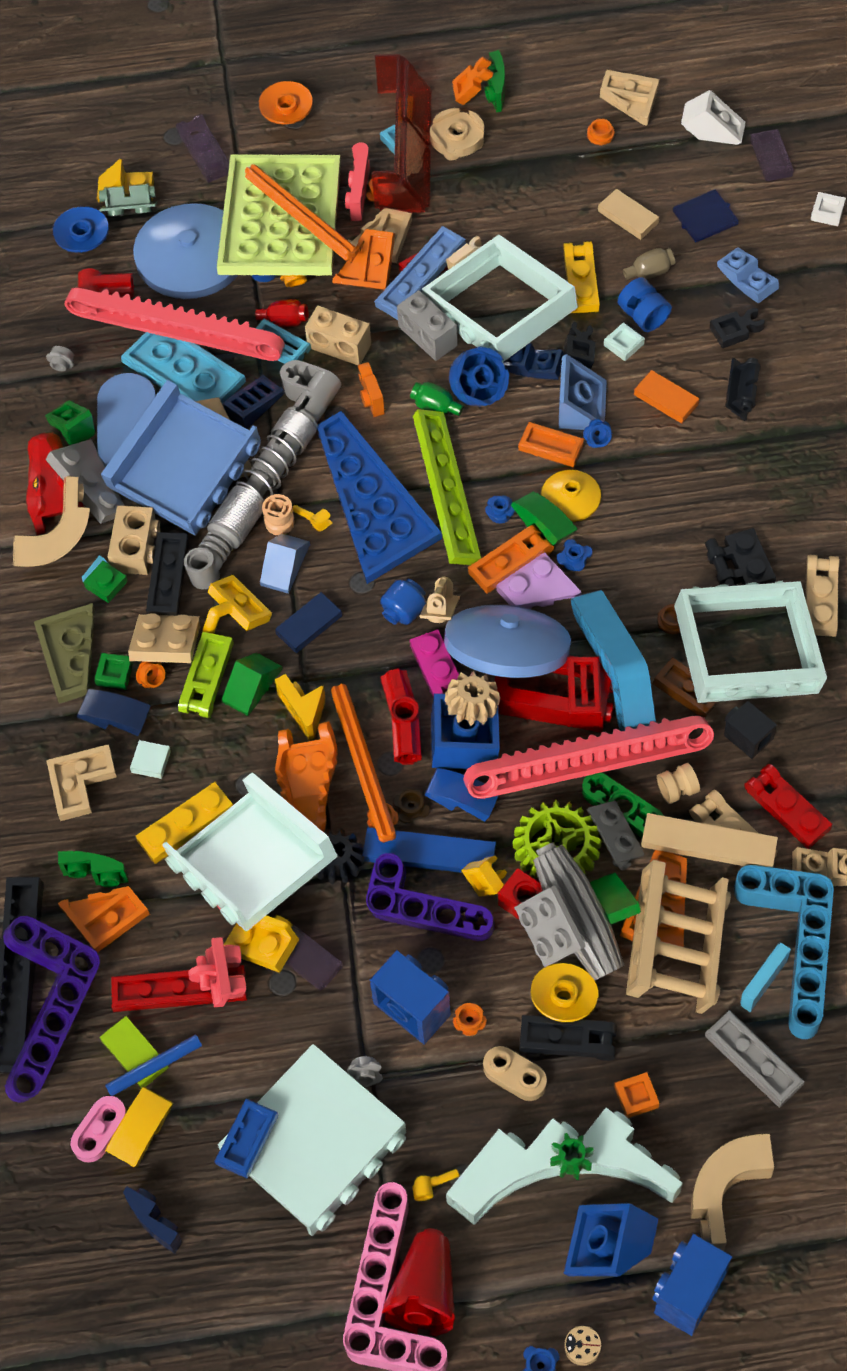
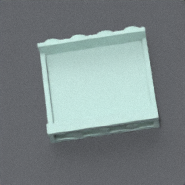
[162,773,338,932]
[218,1044,406,1236]

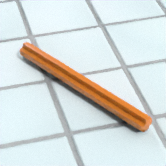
[245,164,356,261]
[331,684,396,843]

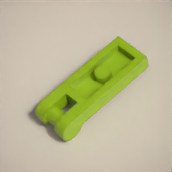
[178,632,234,718]

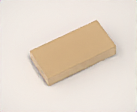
[598,189,659,240]

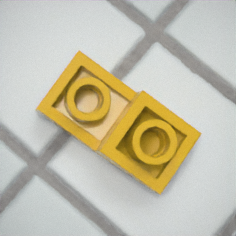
[105,1087,174,1167]

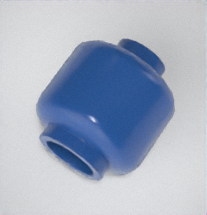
[380,579,426,625]

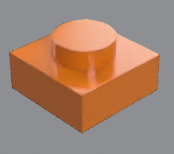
[614,1072,660,1118]

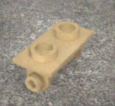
[420,577,460,623]

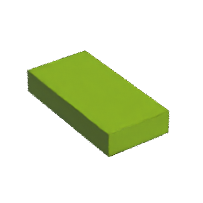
[99,1016,169,1089]

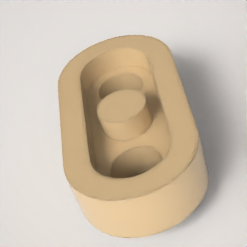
[483,1046,547,1101]

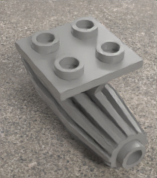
[514,842,624,980]

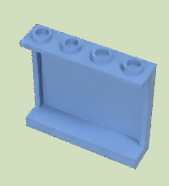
[101,380,261,536]

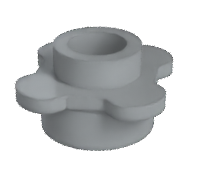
[347,1056,383,1087]

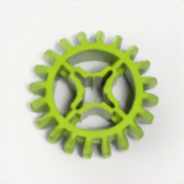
[513,800,601,879]

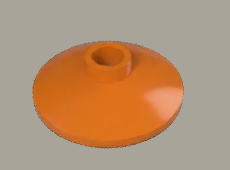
[259,81,313,125]

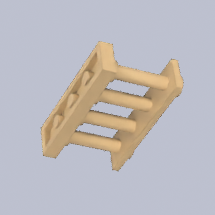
[626,859,731,1014]

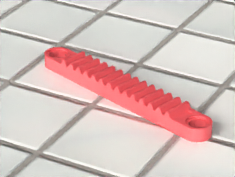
[65,288,285,361]
[463,716,714,799]

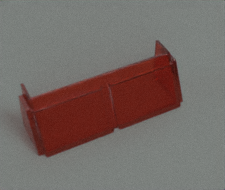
[372,54,431,212]

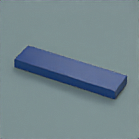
[362,827,496,873]

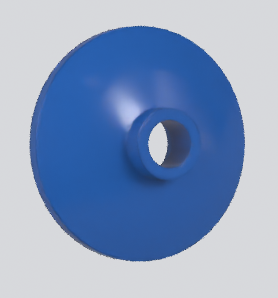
[53,207,109,252]

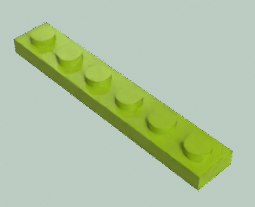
[413,409,481,565]

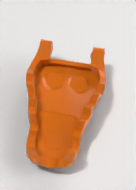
[275,721,338,832]

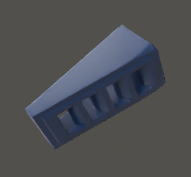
[222,375,285,429]

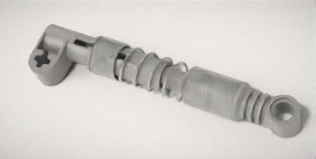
[184,360,341,589]

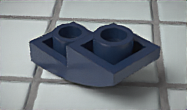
[503,343,564,380]
[77,689,151,736]
[123,1186,182,1254]

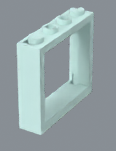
[422,235,578,363]
[674,580,827,703]

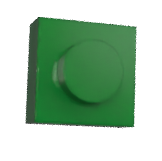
[83,561,128,603]
[94,653,134,690]

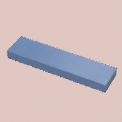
[375,226,466,320]

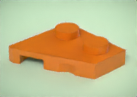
[332,229,395,290]
[58,886,150,953]

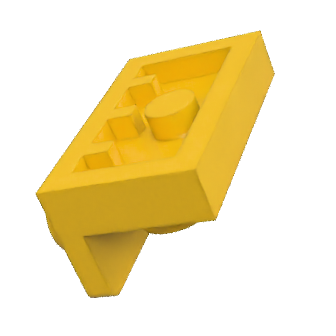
[224,915,299,973]

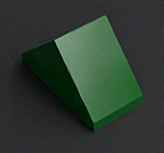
[222,652,283,716]

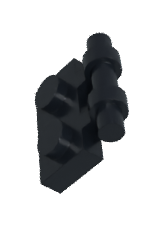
[705,528,776,586]

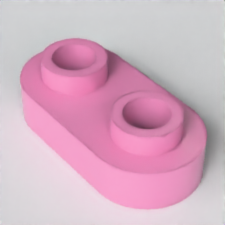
[71,1096,127,1163]

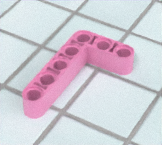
[343,1182,448,1371]

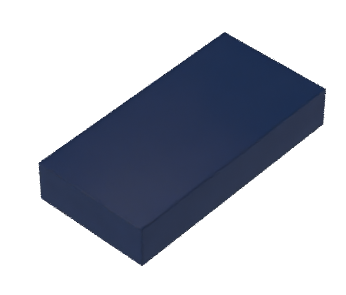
[275,592,342,653]

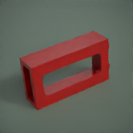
[494,655,614,732]

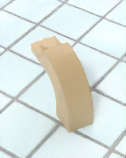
[13,476,90,567]
[691,1134,774,1251]

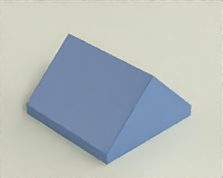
[559,354,607,430]

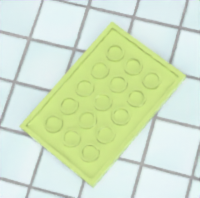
[217,155,341,276]

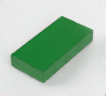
[590,872,641,924]

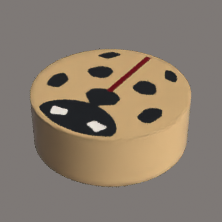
[564,1326,601,1366]

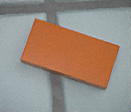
[634,370,700,424]
[518,422,584,468]

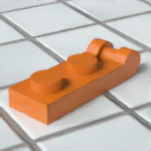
[468,525,554,594]

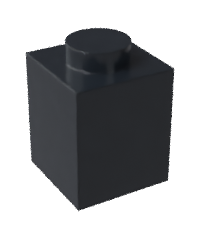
[724,701,777,759]

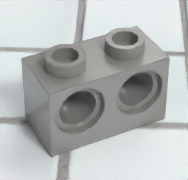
[397,290,458,361]

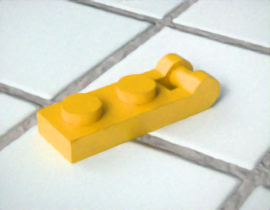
[563,241,600,314]

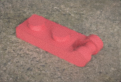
[345,143,370,221]

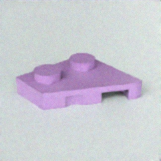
[496,552,582,609]

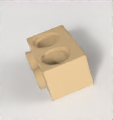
[305,305,372,365]
[108,505,160,575]

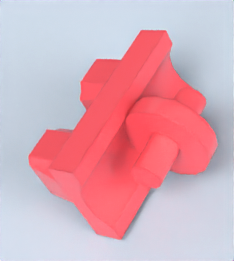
[188,937,247,1007]

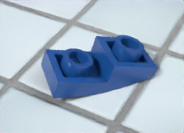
[424,768,499,822]

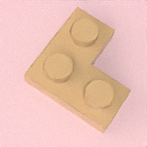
[46,744,117,821]

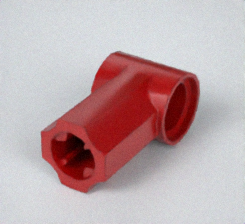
[78,268,134,298]

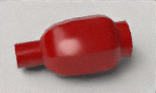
[255,299,309,327]

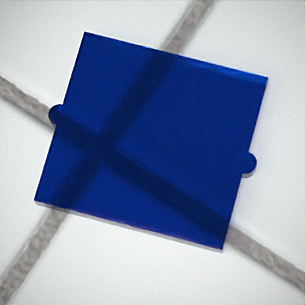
[673,189,739,243]

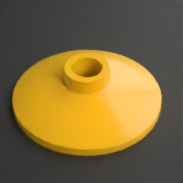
[541,470,601,522]
[531,963,598,1022]

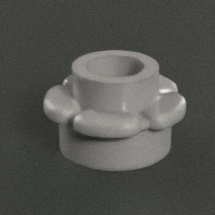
[46,346,74,371]

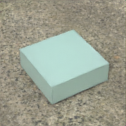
[604,322,645,361]
[130,740,171,779]

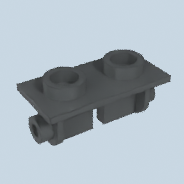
[587,801,645,870]

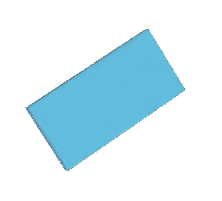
[121,332,246,404]

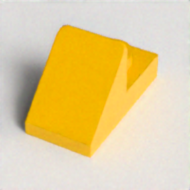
[97,159,154,202]
[275,674,326,741]

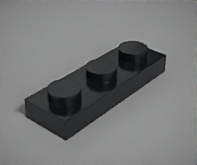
[146,532,189,616]

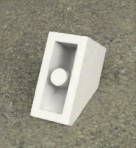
[681,90,745,145]

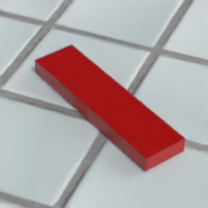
[111,965,247,1012]

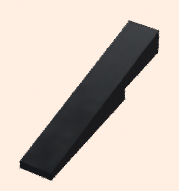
[0,877,44,1073]

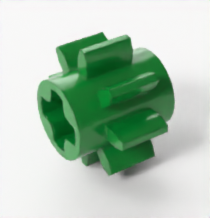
[550,1133,594,1180]

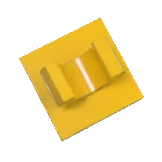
[461,856,507,897]

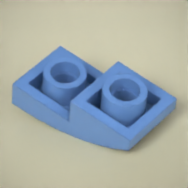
[717,247,779,303]

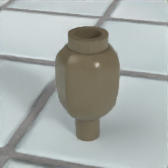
[623,248,675,280]

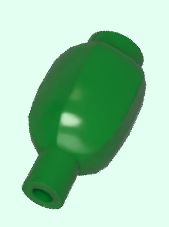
[410,382,464,416]

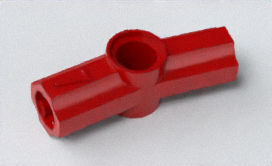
[380,668,422,765]

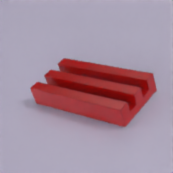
[567,657,602,719]

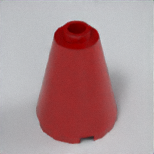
[383,1228,455,1336]

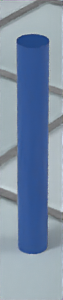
[105,1034,202,1096]

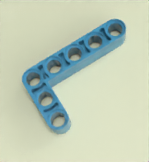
[571,590,656,732]
[734,865,834,1039]

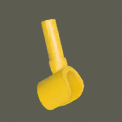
[292,505,333,532]
[412,1169,459,1201]

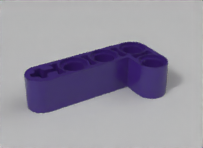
[366,853,495,941]

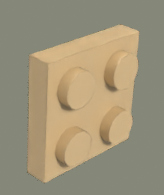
[128,614,200,663]

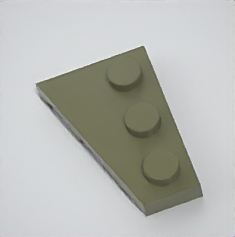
[34,603,95,704]

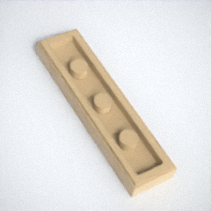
[641,813,778,868]

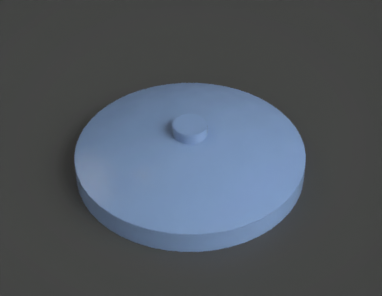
[133,204,238,299]
[444,605,571,678]

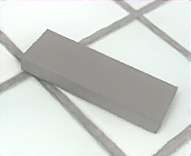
[705,1010,805,1108]

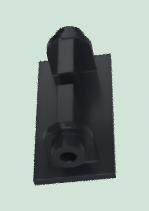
[725,358,761,421]

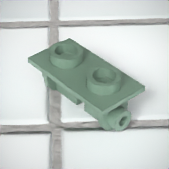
[99,183,158,216]

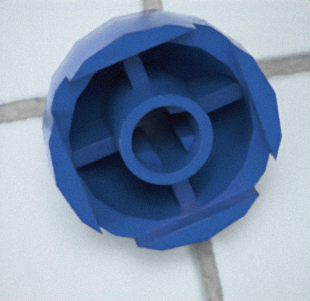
[449,347,509,407]

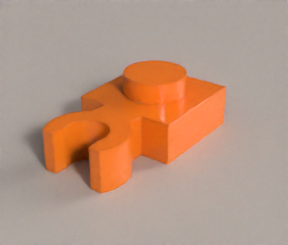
[452,57,493,105]
[357,362,385,417]

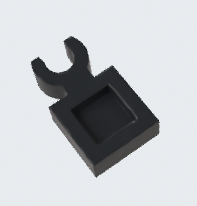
[709,308,765,349]
[564,322,596,370]

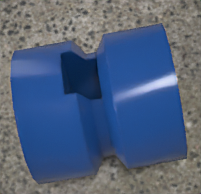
[617,277,672,332]

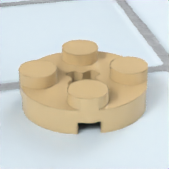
[430,108,484,160]

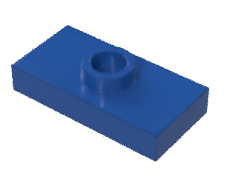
[215,1099,278,1179]

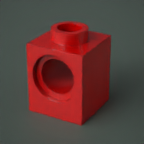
[498,868,543,919]

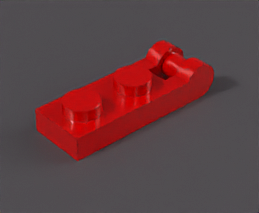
[744,764,833,849]

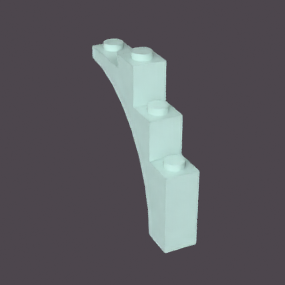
[446,1108,683,1225]

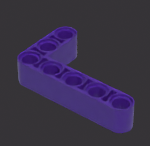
[3,916,100,1103]

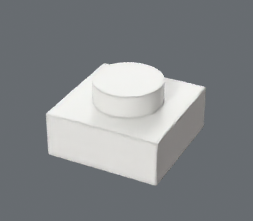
[811,192,846,226]

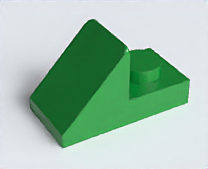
[45,401,95,446]

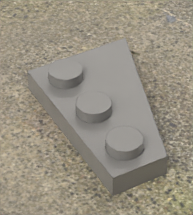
[45,439,124,524]

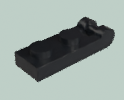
[520,1015,617,1061]

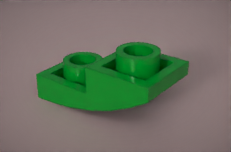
[484,50,505,112]
[511,491,578,547]
[58,851,129,887]

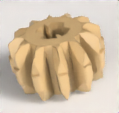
[445,670,500,726]

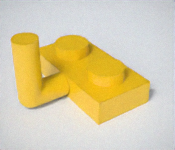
[201,575,272,635]

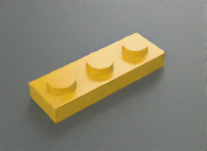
[136,782,233,864]

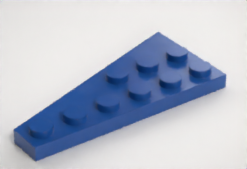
[317,411,442,584]

